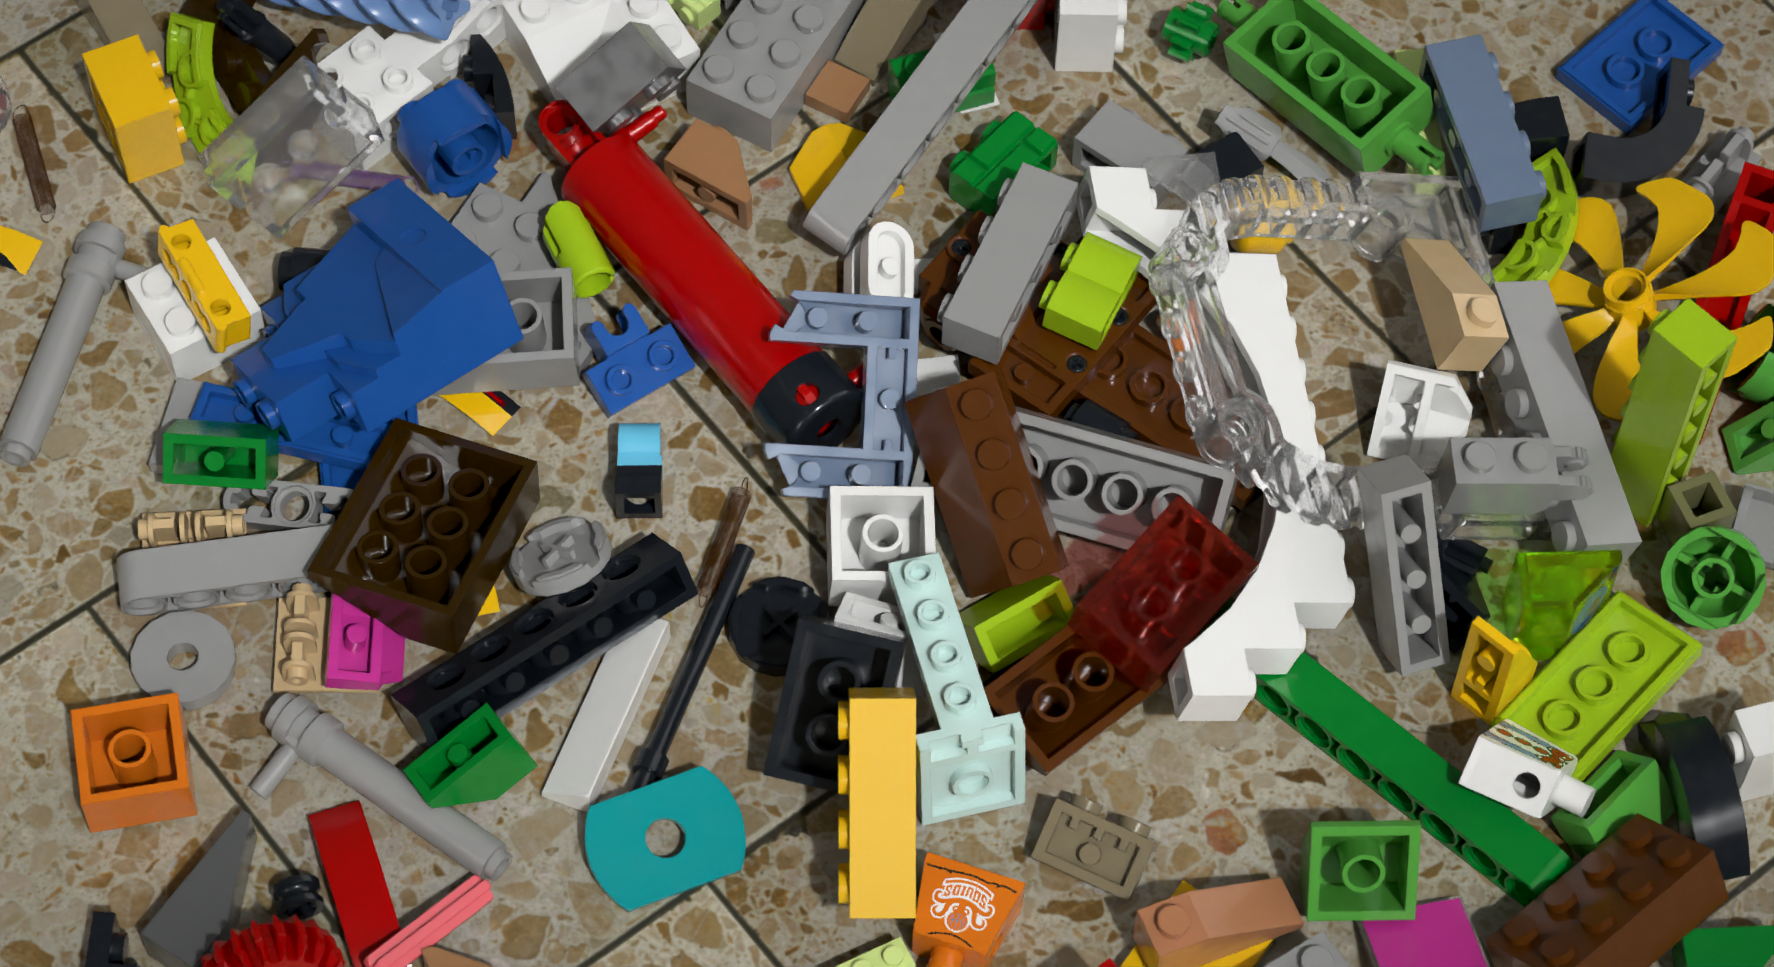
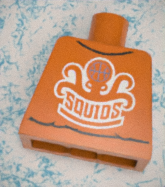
[912,852,1025,967]

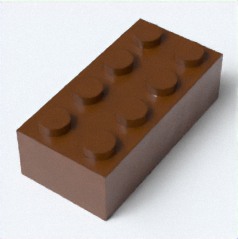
[1485,813,1729,967]

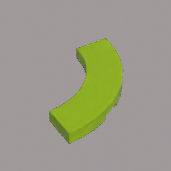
[166,12,259,187]
[1482,147,1579,287]

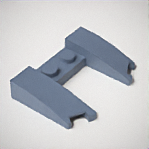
[763,290,920,500]

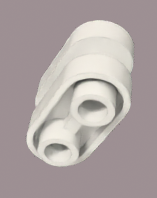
[843,221,914,298]

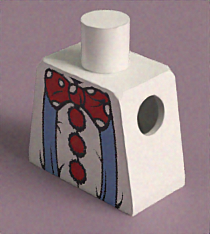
[1459,719,1596,818]

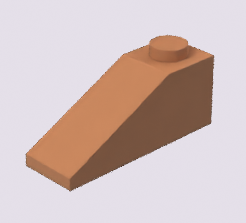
[1133,877,1304,967]

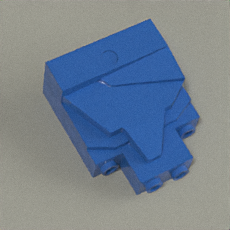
[231,178,524,442]

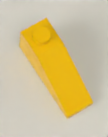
[1450,616,1538,725]

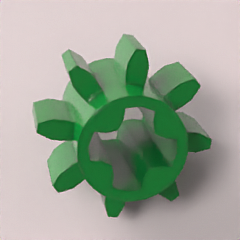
[1161,1,1220,63]

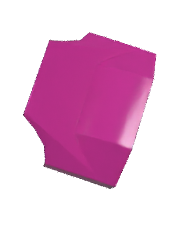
[324,592,405,690]

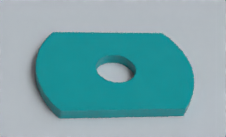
[584,766,746,913]

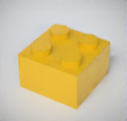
[82,34,188,184]

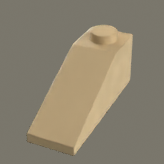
[1400,238,1509,372]

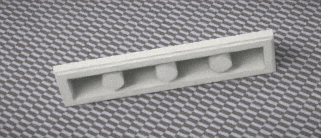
[541,619,671,813]

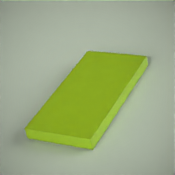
[1489,590,1703,782]

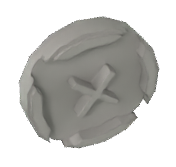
[509,516,612,596]

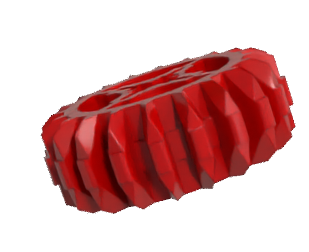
[201,914,345,967]

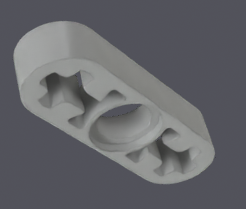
[223,480,353,532]

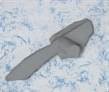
[1214,103,1341,196]

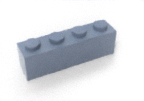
[1419,34,1547,232]

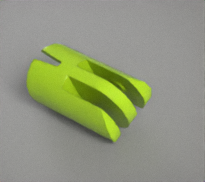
[542,201,615,298]

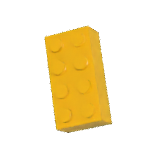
[838,688,916,918]

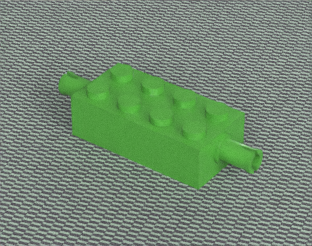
[1217,0,1445,182]

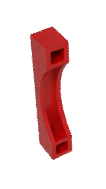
[1696,161,1774,444]

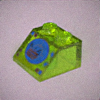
[1502,550,1622,661]

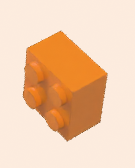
[70,692,198,833]

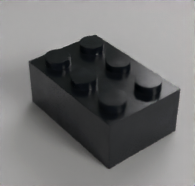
[763,614,907,795]

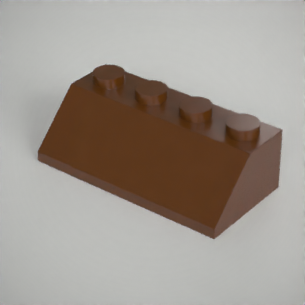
[904,369,1069,598]
[984,572,1195,777]

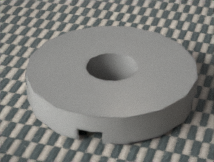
[131,610,237,711]

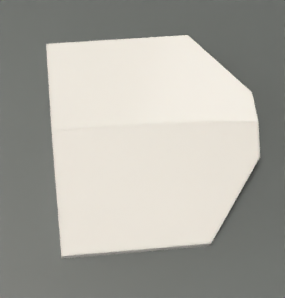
[1367,359,1473,470]

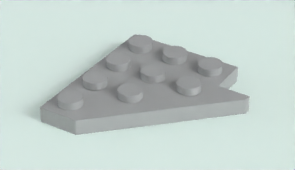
[451,172,596,378]

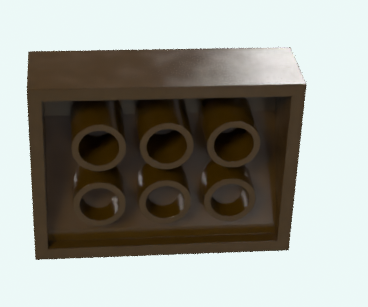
[307,418,540,654]

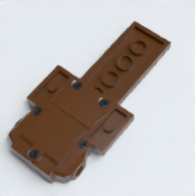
[918,210,1262,511]

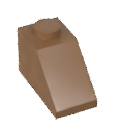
[664,118,752,230]

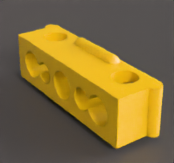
[158,219,251,353]

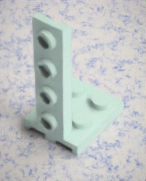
[888,552,1025,826]

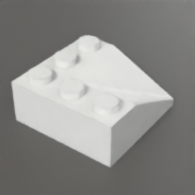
[503,0,701,132]

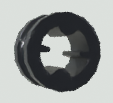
[272,875,325,920]

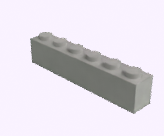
[1490,280,1642,572]

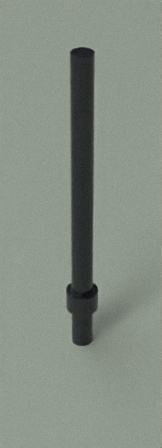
[627,544,755,792]

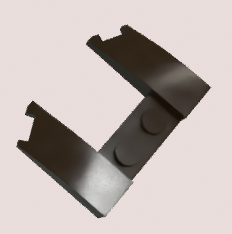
[180,0,338,167]

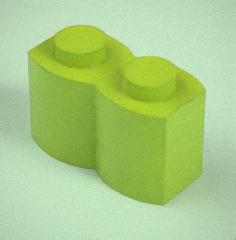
[1039,232,1142,351]

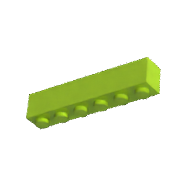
[1610,297,1738,528]

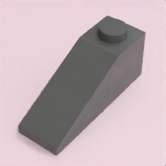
[140,810,257,967]

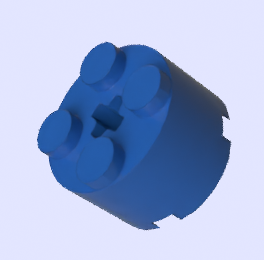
[397,79,512,198]

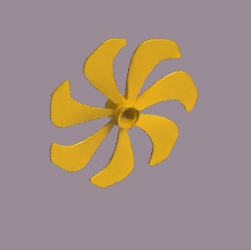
[1548,177,1774,422]

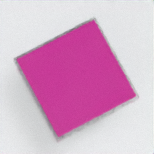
[1356,896,1490,967]

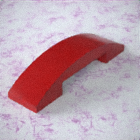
[308,800,412,967]

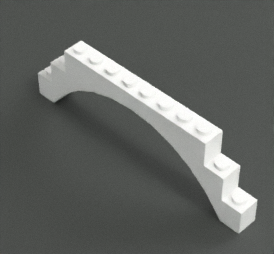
[1076,166,1355,721]

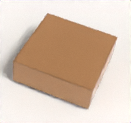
[805,60,870,123]

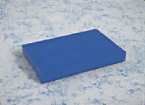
[1555,0,1724,136]

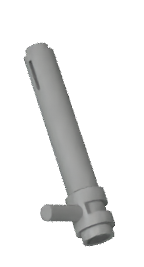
[0,221,150,467]
[249,693,512,881]

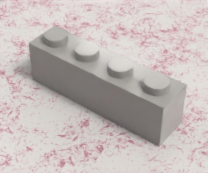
[937,162,1079,365]
[1357,454,1451,676]

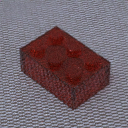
[1067,495,1259,693]

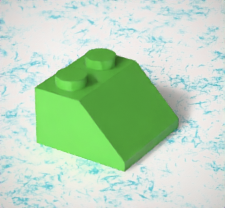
[1299,820,1421,921]

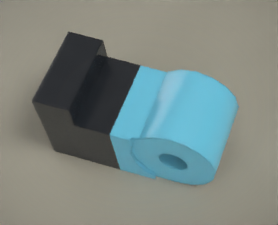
[615,423,663,519]

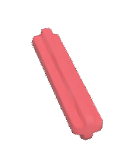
[364,875,493,967]

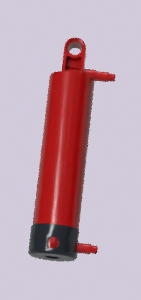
[538,100,863,447]

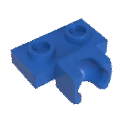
[582,303,696,418]

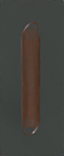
[12,105,56,223]
[696,477,752,608]

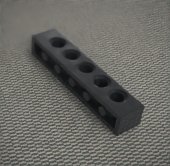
[391,532,699,750]

